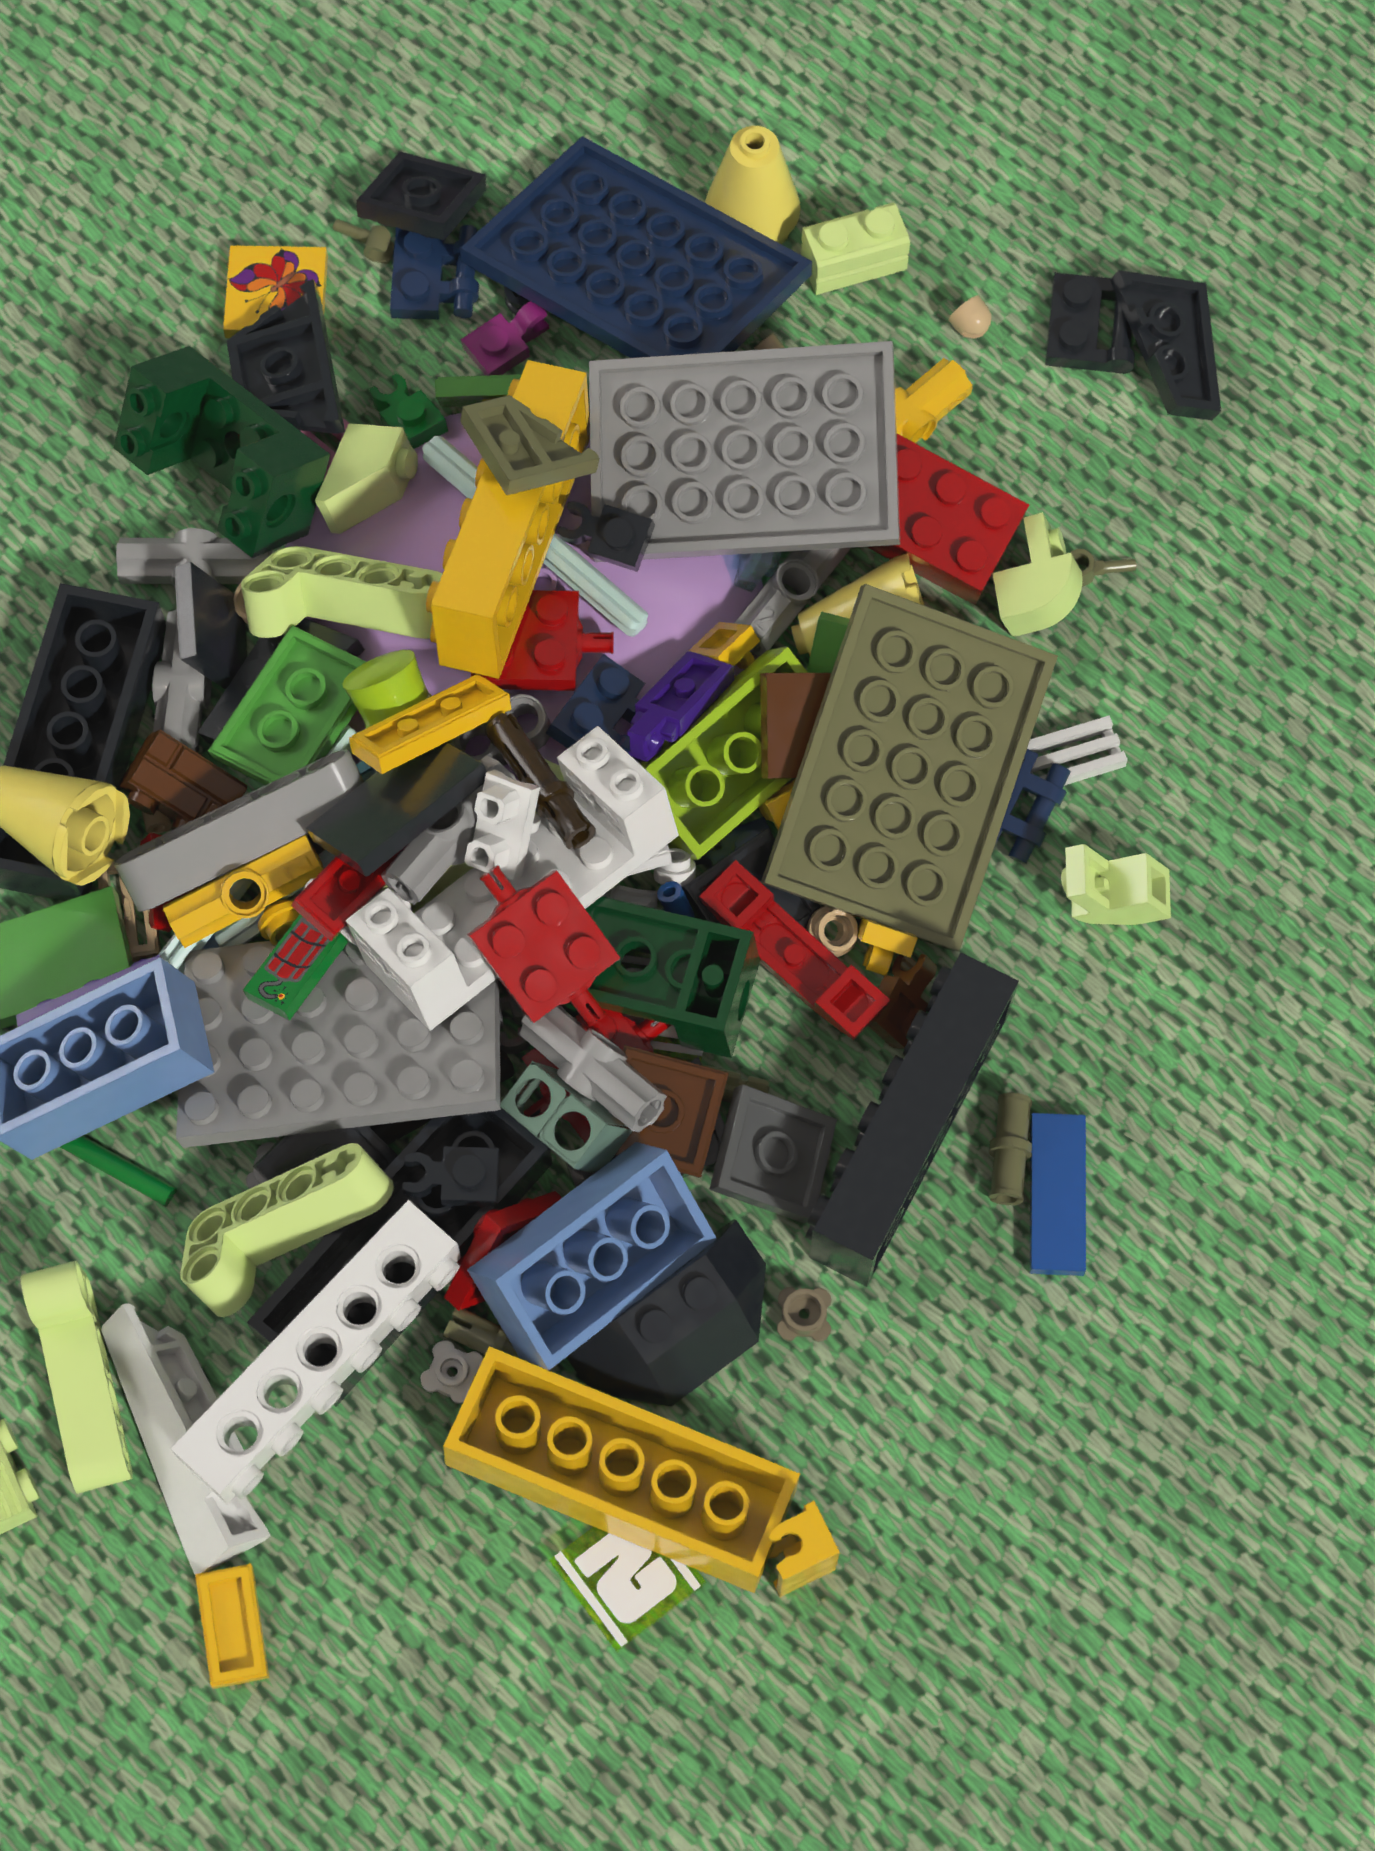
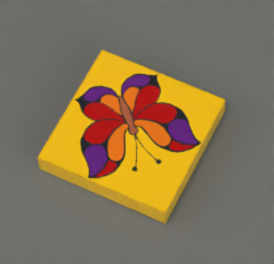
[223,245,328,339]

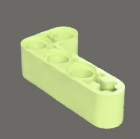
[241,546,443,639]
[180,1143,394,1317]
[21,1260,133,1494]

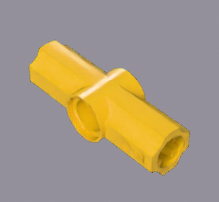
[895,358,973,443]
[163,834,324,948]

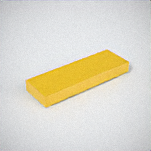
[349,674,512,774]

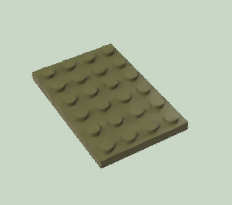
[761,584,1058,952]

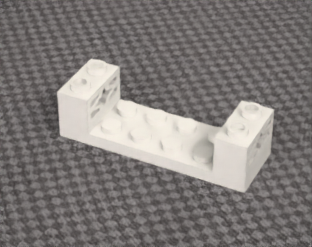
[346,726,679,1031]

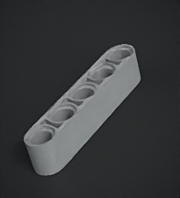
[113,749,364,911]

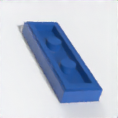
[1030,1113,1086,1276]

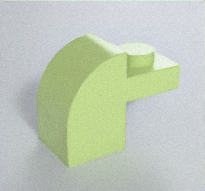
[992,512,1082,637]
[1061,844,1171,925]

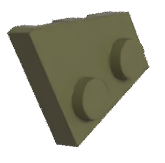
[460,395,600,496]

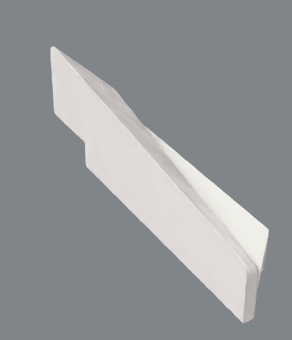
[101,1303,271,1574]

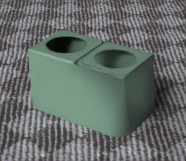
[500,1061,632,1173]

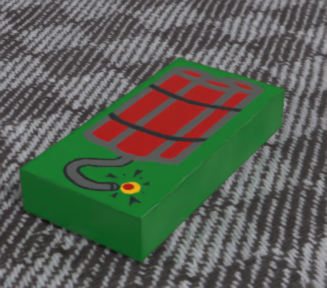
[243,914,349,1021]

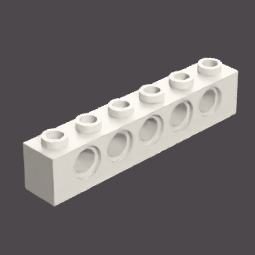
[170,1200,461,1504]

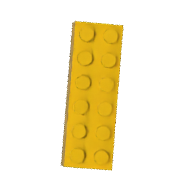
[426,360,590,679]
[443,1346,800,1593]

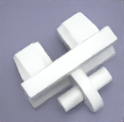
[464,769,541,880]

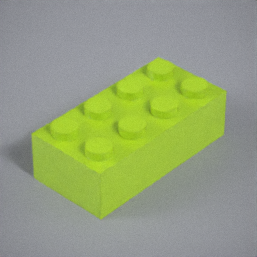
[639,647,808,860]

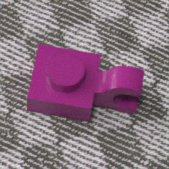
[461,301,549,376]

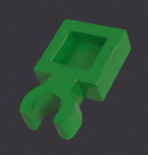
[370,374,449,449]

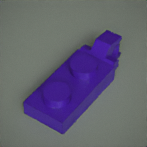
[627,651,734,762]

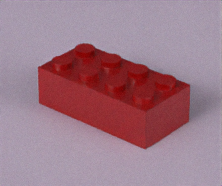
[867,434,1029,605]

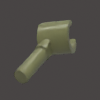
[333,219,395,264]
[1070,549,1136,587]

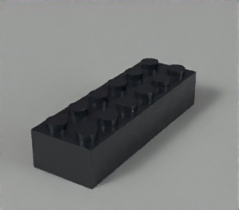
[0,583,166,901]
[805,952,1019,1287]
[247,1107,553,1407]

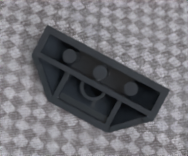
[566,1219,766,1407]

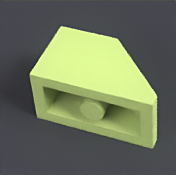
[315,423,418,534]

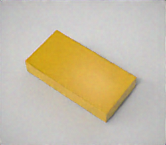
[195,1563,269,1689]

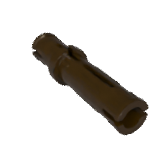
[485,713,596,849]

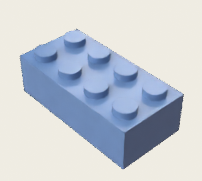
[0,957,214,1160]
[467,1142,717,1370]

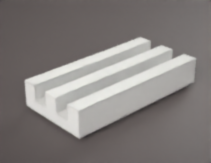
[1027,715,1128,796]

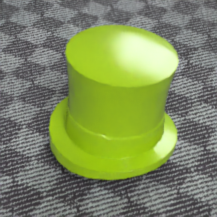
[342,649,432,728]

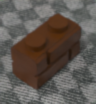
[119,729,248,830]

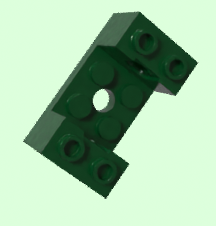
[113,346,330,558]
[561,896,760,1058]

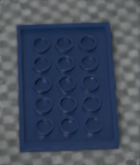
[460,136,812,358]

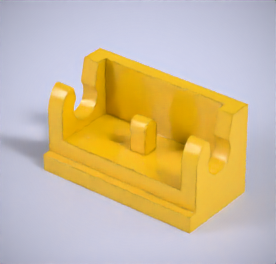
[769,1501,840,1597]

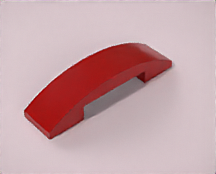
[699,860,890,1040]

